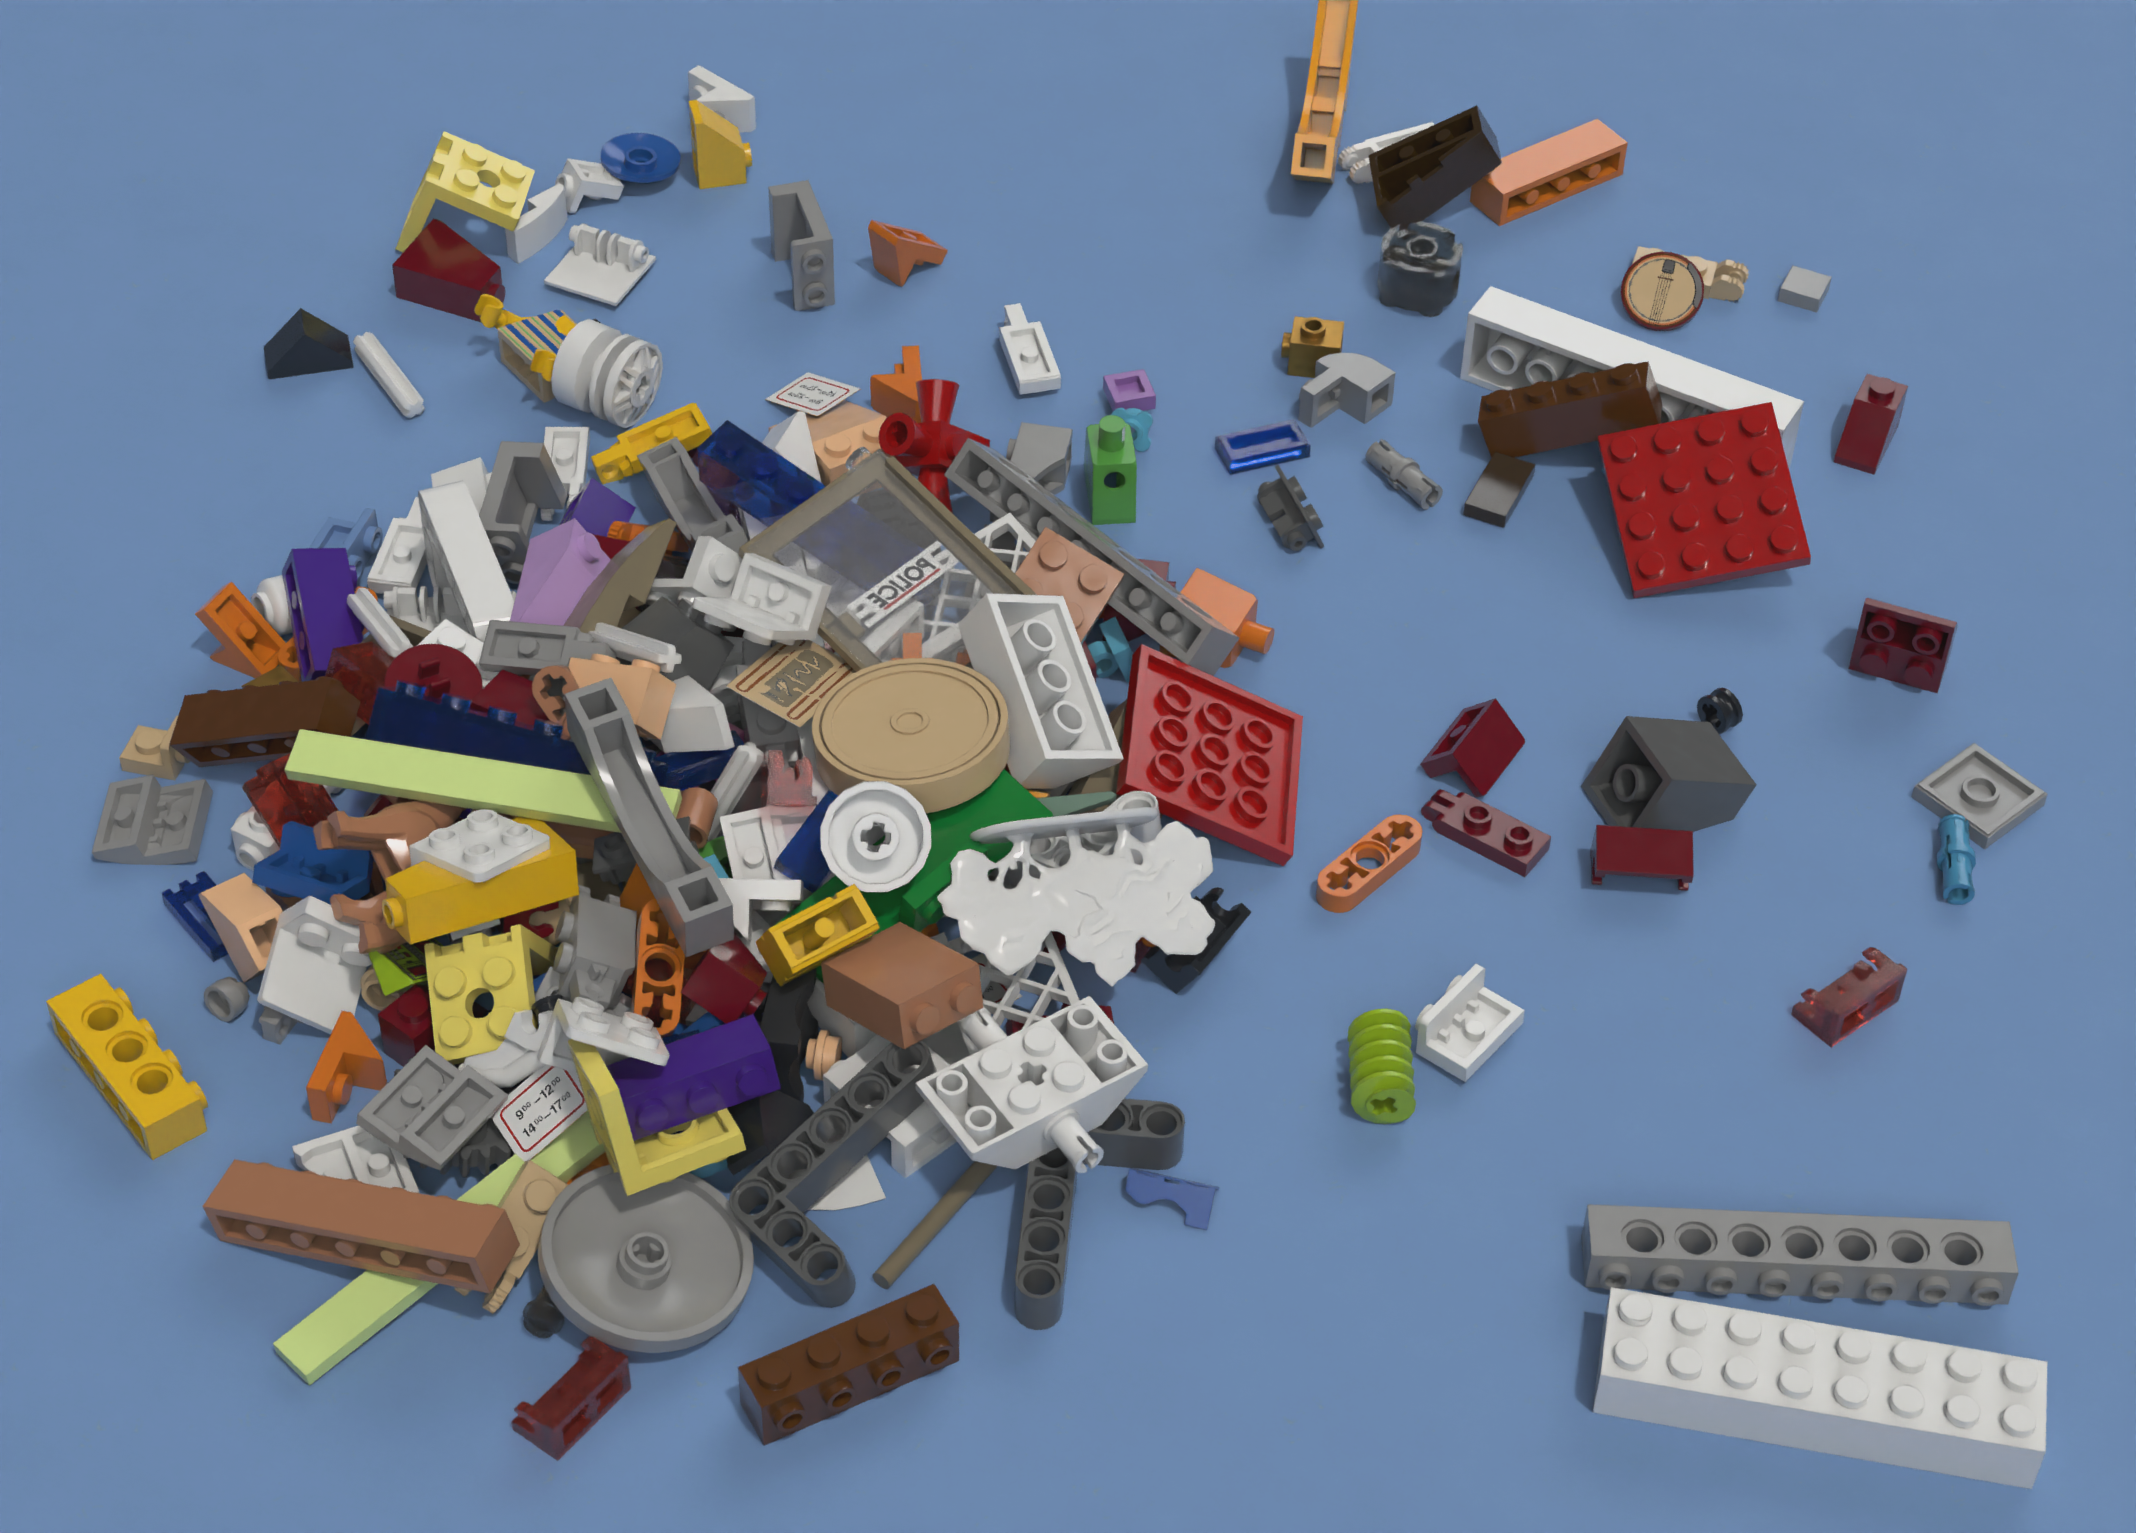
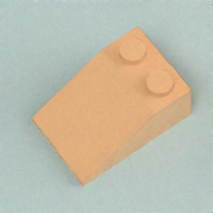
[769,400,896,499]

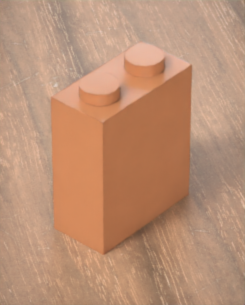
[821,922,983,1049]

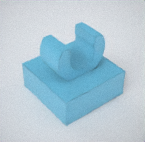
[1088,617,1133,682]

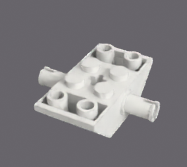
[915,996,1148,1173]

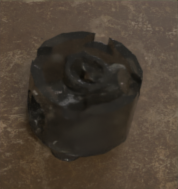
[1377,222,1463,317]

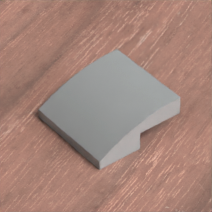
[92,775,213,865]
[356,1045,508,1170]

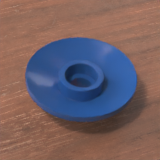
[601,133,681,183]

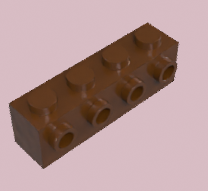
[1478,361,1662,458]
[169,676,361,768]
[738,1284,959,1446]

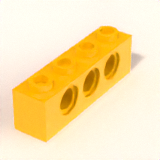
[46,973,208,1160]

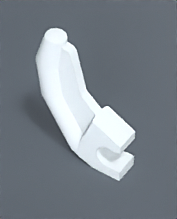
[458,1010,553,1088]

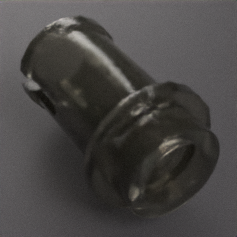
[523,1284,564,1338]

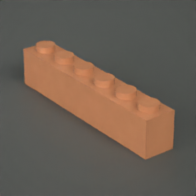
[203,1159,520,1294]

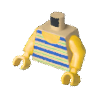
[474,294,600,403]

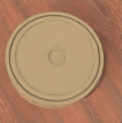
[812,658,1010,813]

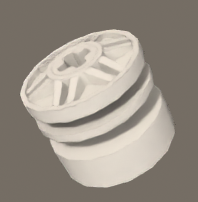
[551,319,663,428]

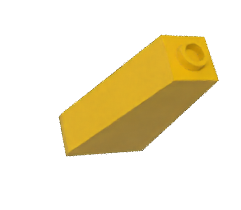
[382,816,579,945]

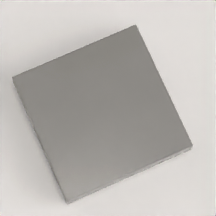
[1912,743,2048,849]

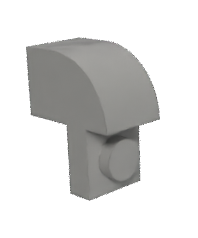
[1298,353,1395,428]

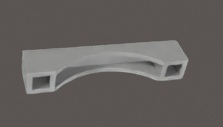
[964,422,1073,600]
[637,437,748,554]
[564,678,734,957]

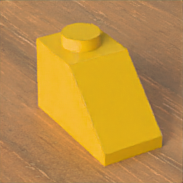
[689,100,752,190]

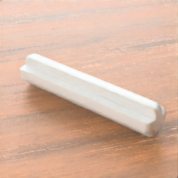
[353,332,425,418]
[347,588,413,661]
[588,622,682,673]
[707,742,764,842]

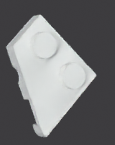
[292,1125,419,1193]

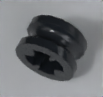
[1697,687,1743,734]

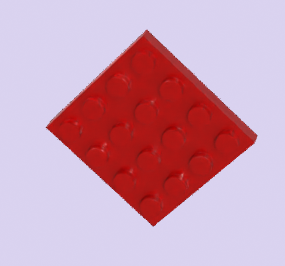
[1598,402,1811,598]
[1116,644,1303,866]

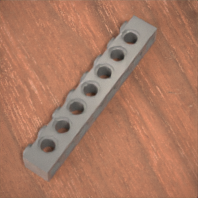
[944,438,1239,676]
[1581,1204,2019,1306]

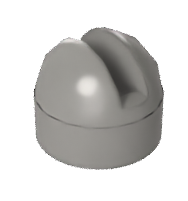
[204,977,250,1022]

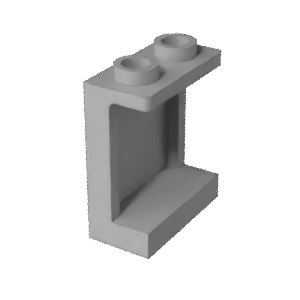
[768,180,835,311]
[479,441,567,584]

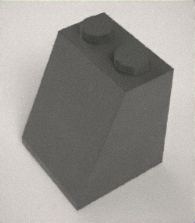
[616,597,734,691]
[1581,716,1757,832]

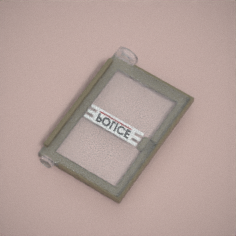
[739,447,1037,672]

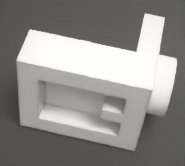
[555,158,624,214]

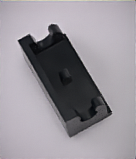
[1140,887,1251,994]

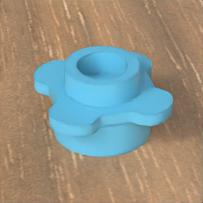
[1111,408,1153,452]

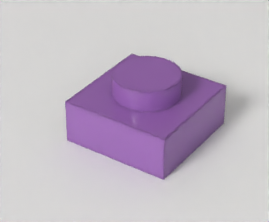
[1103,369,1156,411]

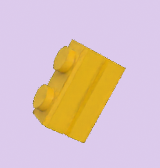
[756,884,879,986]

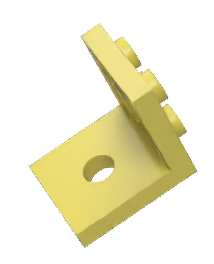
[395,131,535,252]
[424,924,558,1065]
[568,1039,746,1196]

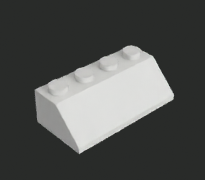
[958,593,1124,789]

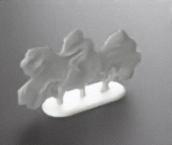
[937,807,1215,987]

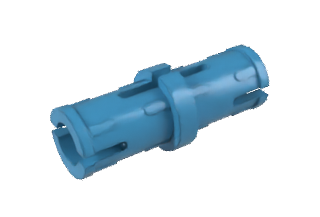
[1937,814,1976,905]

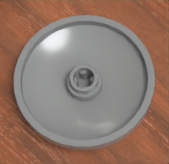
[538,1165,754,1353]

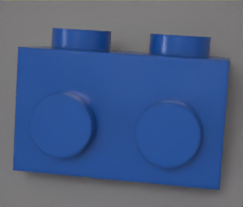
[252,821,374,905]

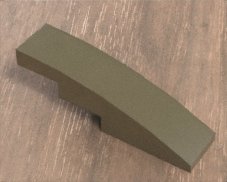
[563,518,677,634]

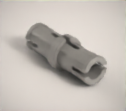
[1366,439,1443,510]

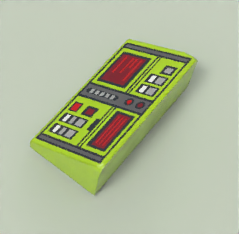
[368,938,443,996]

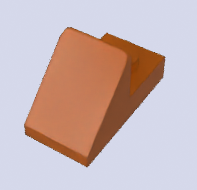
[868,220,948,287]
[870,345,922,423]
[195,581,286,678]
[306,1011,387,1124]

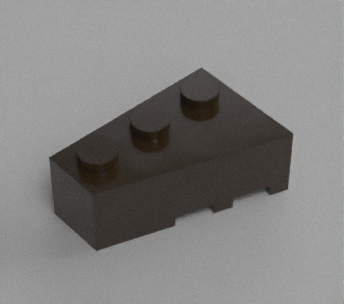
[1368,105,1502,239]

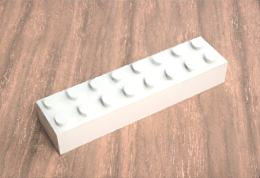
[1460,286,1804,468]
[1593,1287,2047,1489]

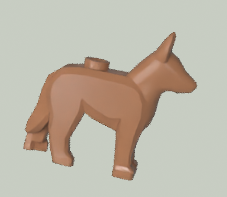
[313,799,467,954]

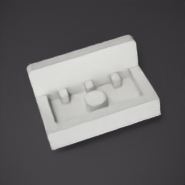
[1415,964,1525,1082]

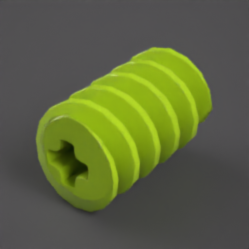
[1347,1008,1416,1124]

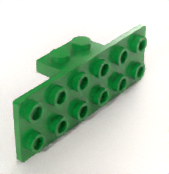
[775,769,1053,984]

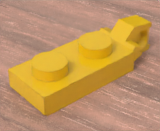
[591,402,714,484]

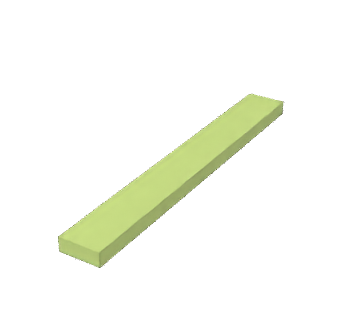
[285,729,682,833]
[273,1111,605,1386]

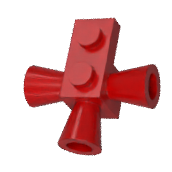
[878,379,990,513]

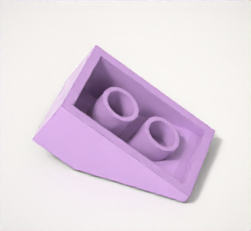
[510,518,611,626]

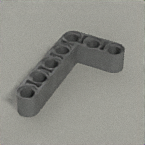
[729,1040,937,1308]
[1014,1099,1185,1330]

